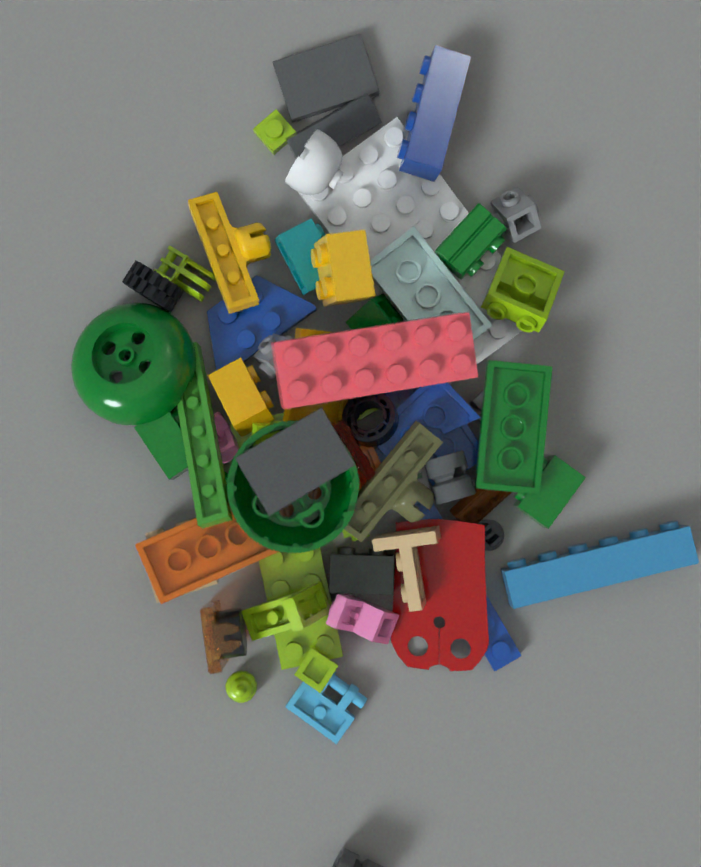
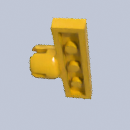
[188,192,271,314]

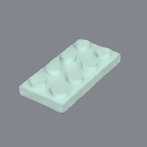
[370,226,492,341]

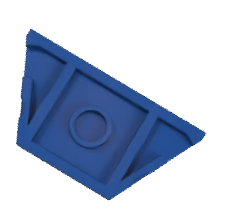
[207,275,317,370]

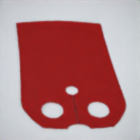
[391,519,489,671]

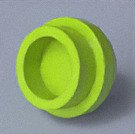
[225,670,257,703]

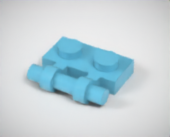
[285,671,368,744]

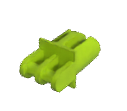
[153,245,216,302]

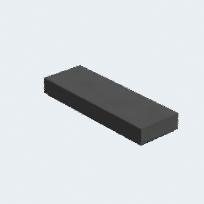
[286,93,382,159]

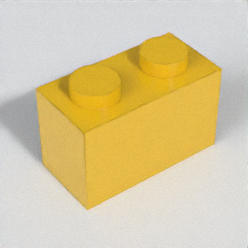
[207,357,274,437]

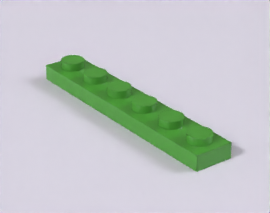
[177,342,233,529]

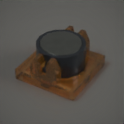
[200,600,247,674]

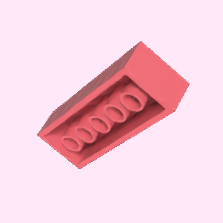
[271,312,478,409]

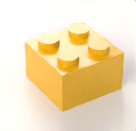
[311,229,375,307]

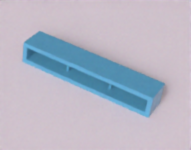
[500,521,699,609]

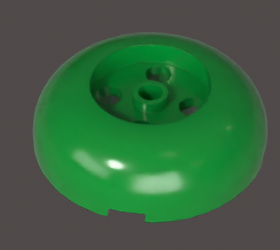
[71,303,196,425]
[227,421,359,553]

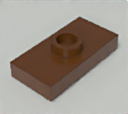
[449,488,512,524]

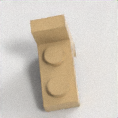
[372,526,441,612]

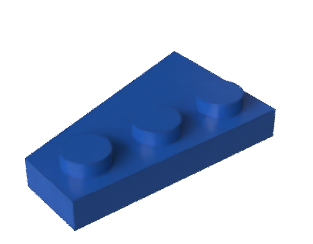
[375,382,481,457]

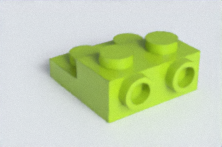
[481,247,565,333]

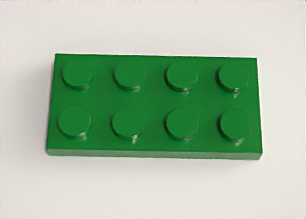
[475,360,553,495]

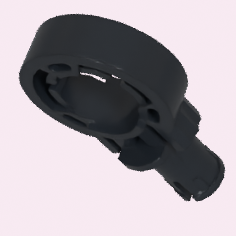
[342,393,399,447]

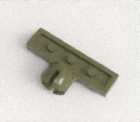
[345,420,443,542]

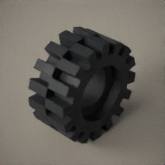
[122,261,184,313]

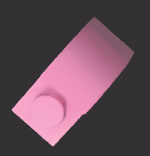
[326,593,399,644]

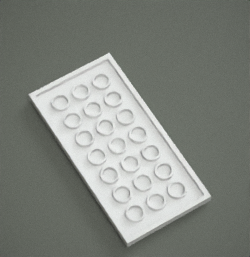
[298,117,522,384]

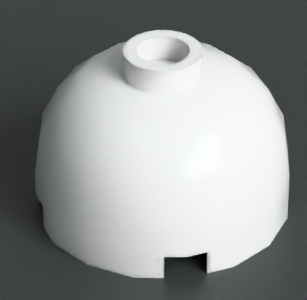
[285,129,344,195]

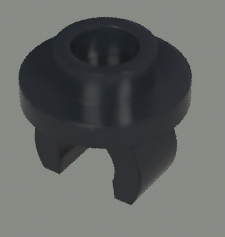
[478,519,504,551]

